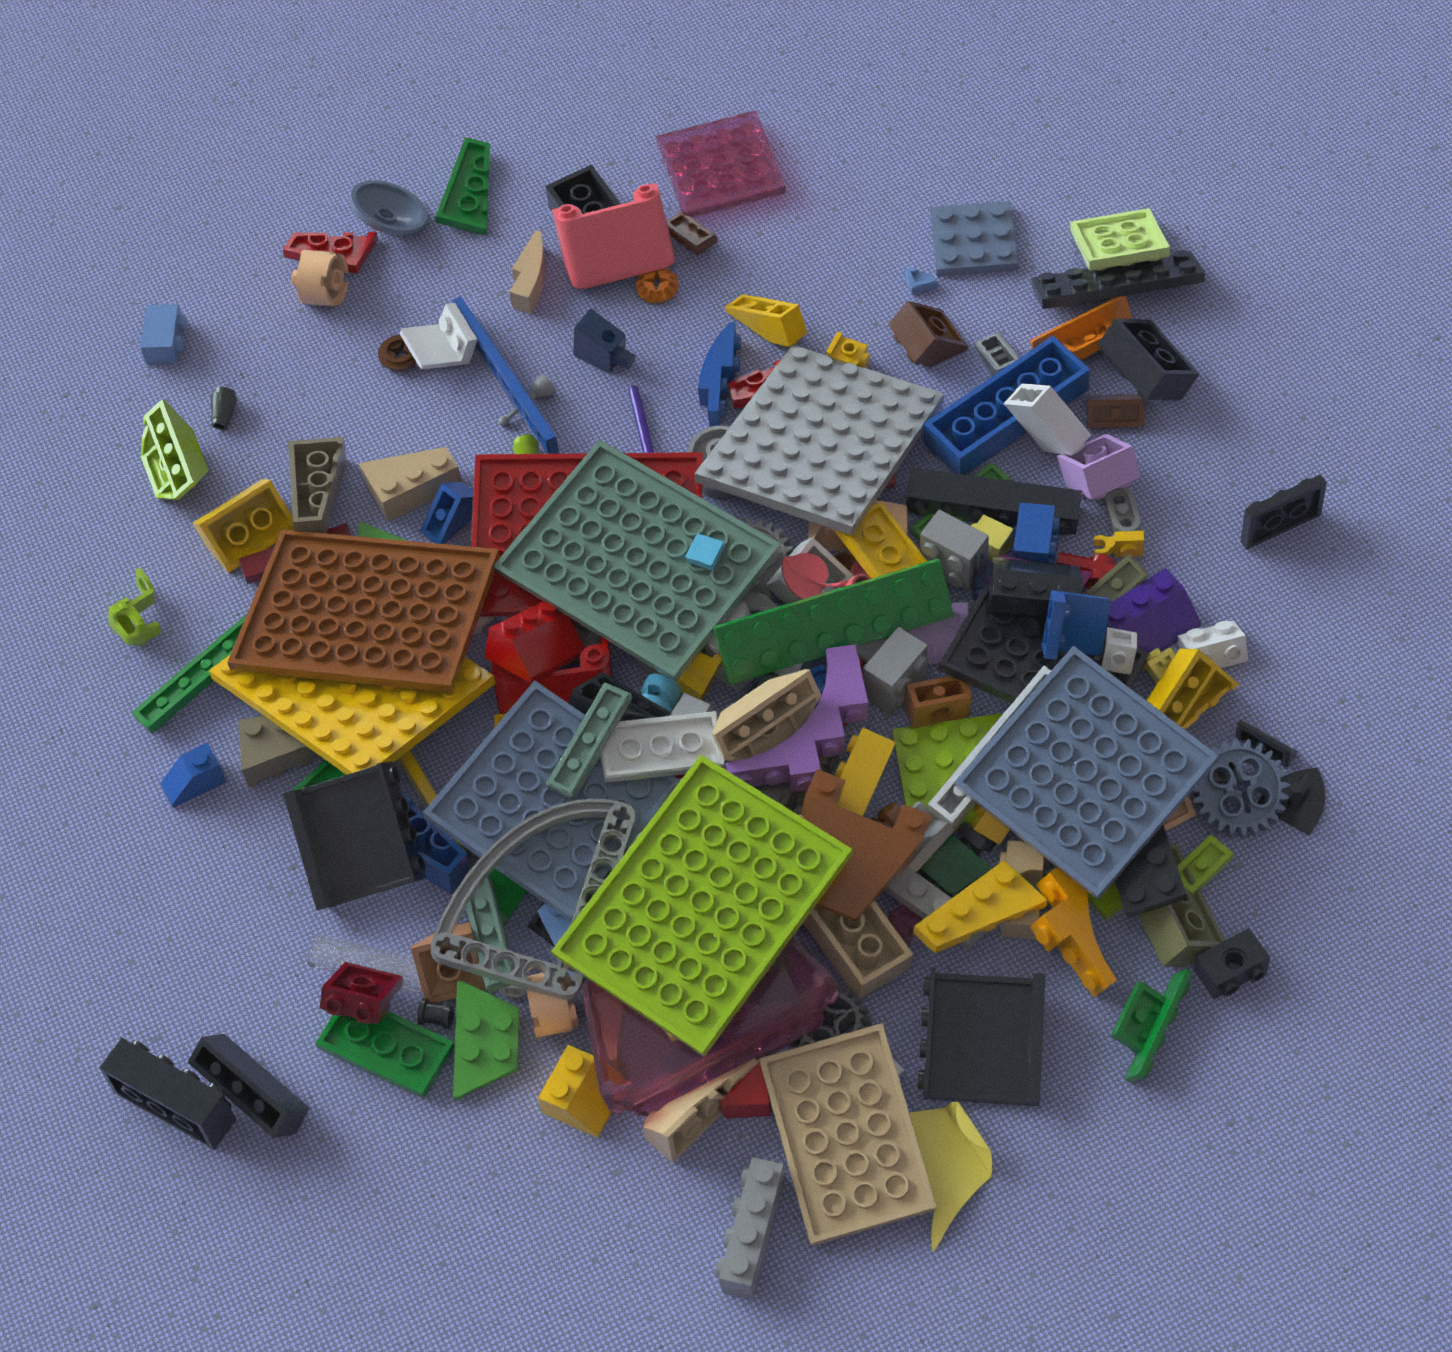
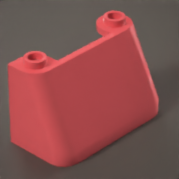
[552,183,675,289]

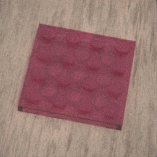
[656,110,786,217]

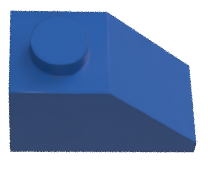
[420,482,473,544]
[160,742,227,808]

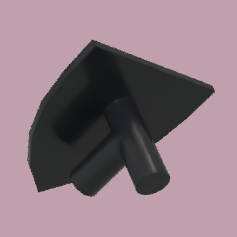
[1257,768,1325,835]

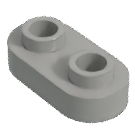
[1104,487,1141,532]

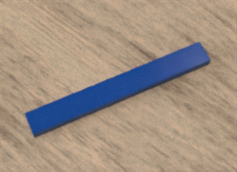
[452,296,560,454]

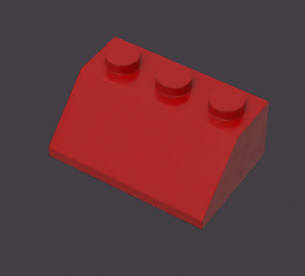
[484,601,585,683]

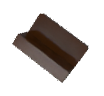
[1086,394,1144,428]

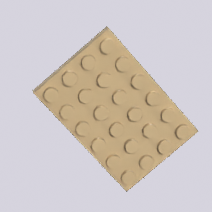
[759,1023,937,1246]

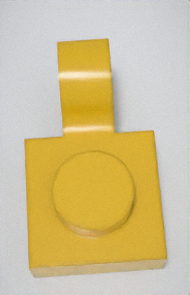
[1093,531,1144,558]

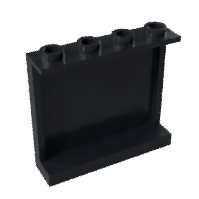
[283,761,426,911]
[918,967,1046,1106]

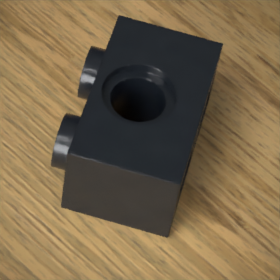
[1194,928,1270,999]

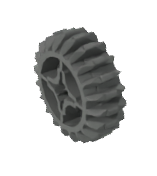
[786,984,872,1048]

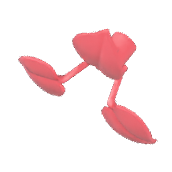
[782,553,871,668]

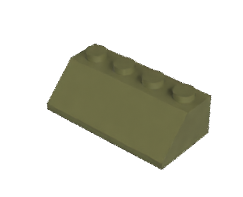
[1138,844,1225,967]

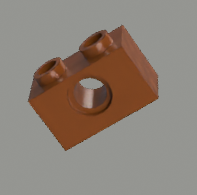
[903,676,972,729]

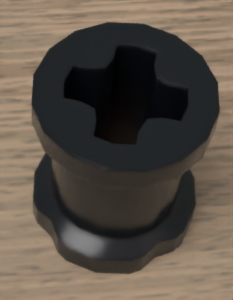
[417,997,455,1029]

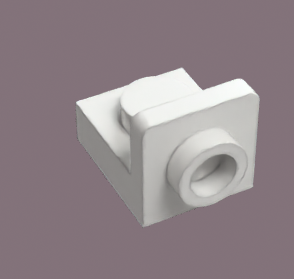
[1102,627,1137,674]

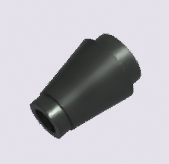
[211,387,238,430]

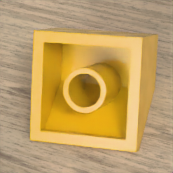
[538,1045,628,1138]

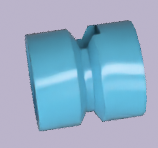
[640,673,682,713]

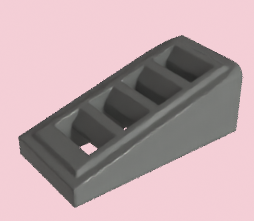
[974,332,1019,376]

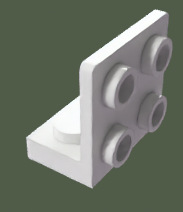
[400,303,477,369]

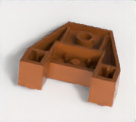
[801,769,932,922]

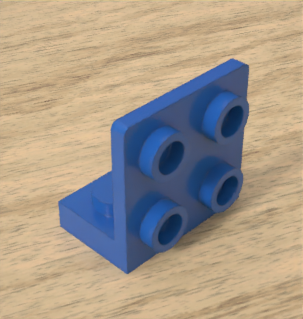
[1042,590,1111,660]

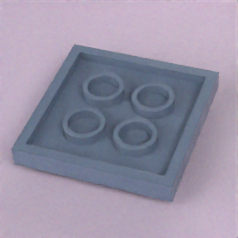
[930,201,1018,276]

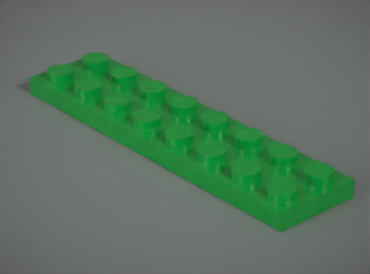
[713,559,954,685]

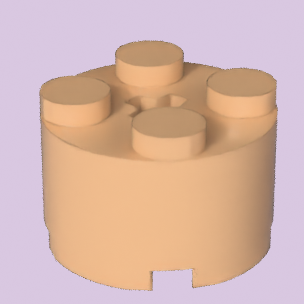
[291,250,348,306]
[527,971,579,1038]

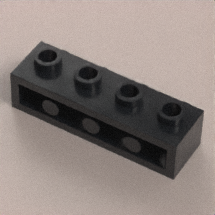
[187,1034,310,1138]

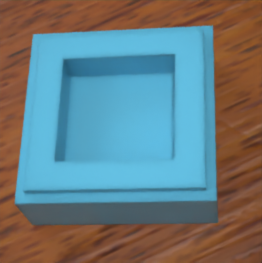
[685,533,725,571]

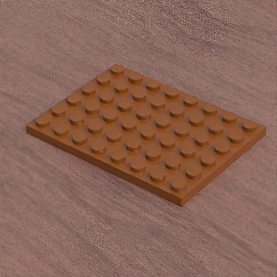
[227,529,500,693]

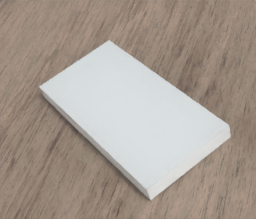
[600,711,726,783]

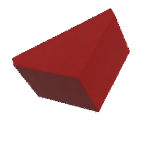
[719,1062,771,1118]

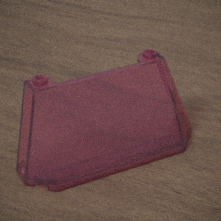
[581,937,839,1116]

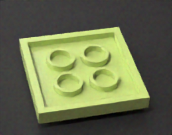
[1070,208,1170,271]

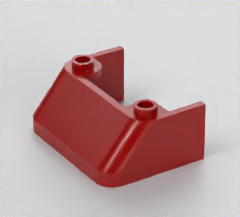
[491,637,614,714]

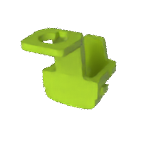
[108,568,161,647]

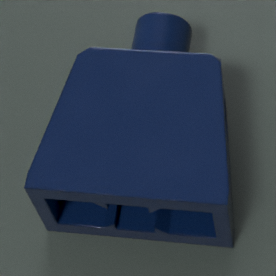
[573,309,636,372]

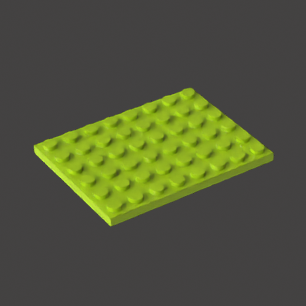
[551,754,854,1057]

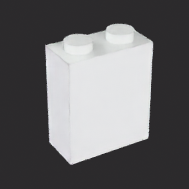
[1004,384,1091,455]

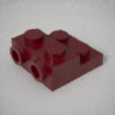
[320,961,403,1024]

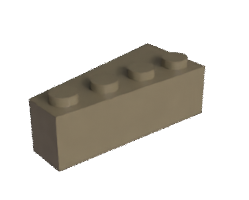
[288,437,347,533]
[238,716,321,788]

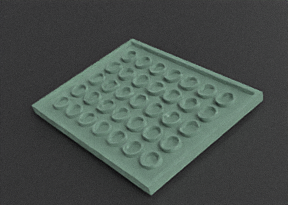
[494,440,782,682]

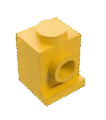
[826,331,871,368]

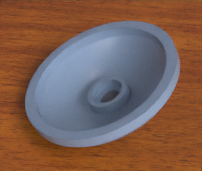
[350,180,427,236]

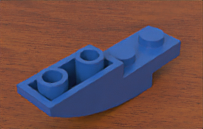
[698,323,742,427]

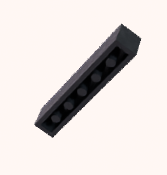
[906,467,1082,535]

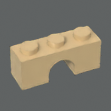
[997,840,1044,940]

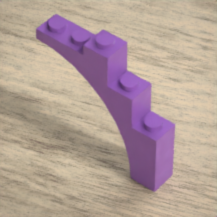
[726,645,868,792]

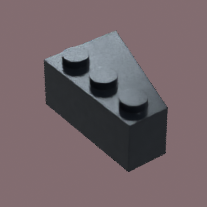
[568,672,671,721]

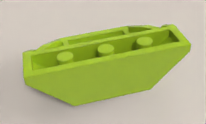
[141,399,209,500]

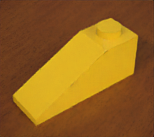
[725,294,807,347]

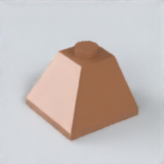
[411,922,486,1003]

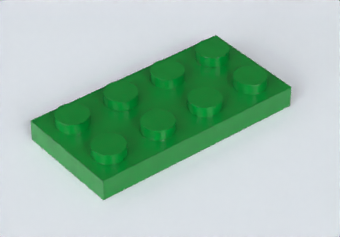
[315,1012,455,1099]

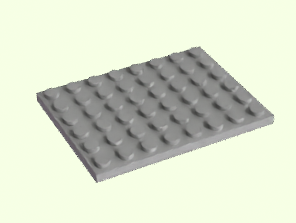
[694,345,944,535]

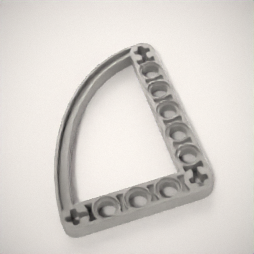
[431,799,635,1001]

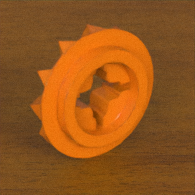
[635,267,679,303]

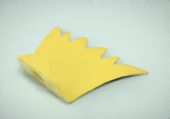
[909,1102,992,1251]

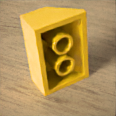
[192,479,294,573]

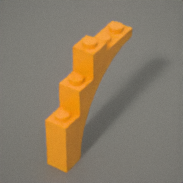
[1030,867,1117,997]

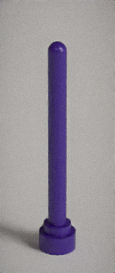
[628,385,654,453]

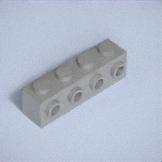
[715,1157,786,1299]

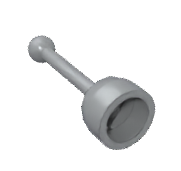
[498,374,556,427]

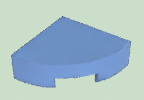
[904,268,938,295]

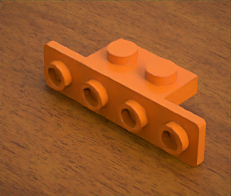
[1030,296,1132,361]

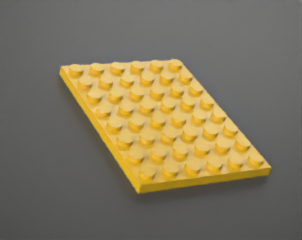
[209,655,496,775]

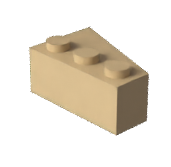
[358,447,462,522]

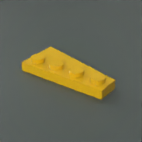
[913,860,1048,953]

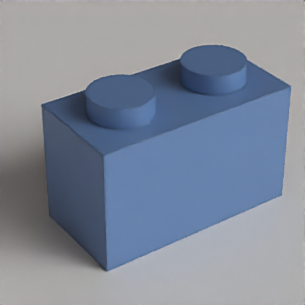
[140,304,187,364]

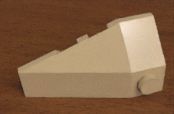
[643,1058,759,1163]

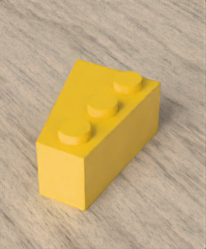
[1146,648,1240,730]
[834,727,896,816]

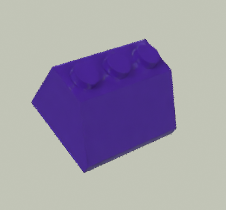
[1105,568,1201,653]

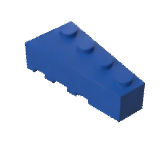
[401,792,470,894]

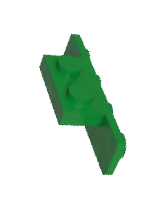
[1111,968,1192,1083]

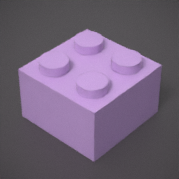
[1057,434,1141,500]

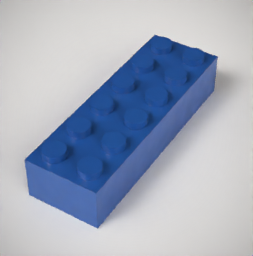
[924,336,1090,475]

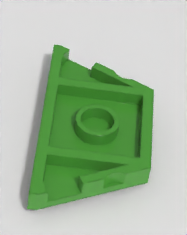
[453,981,520,1100]

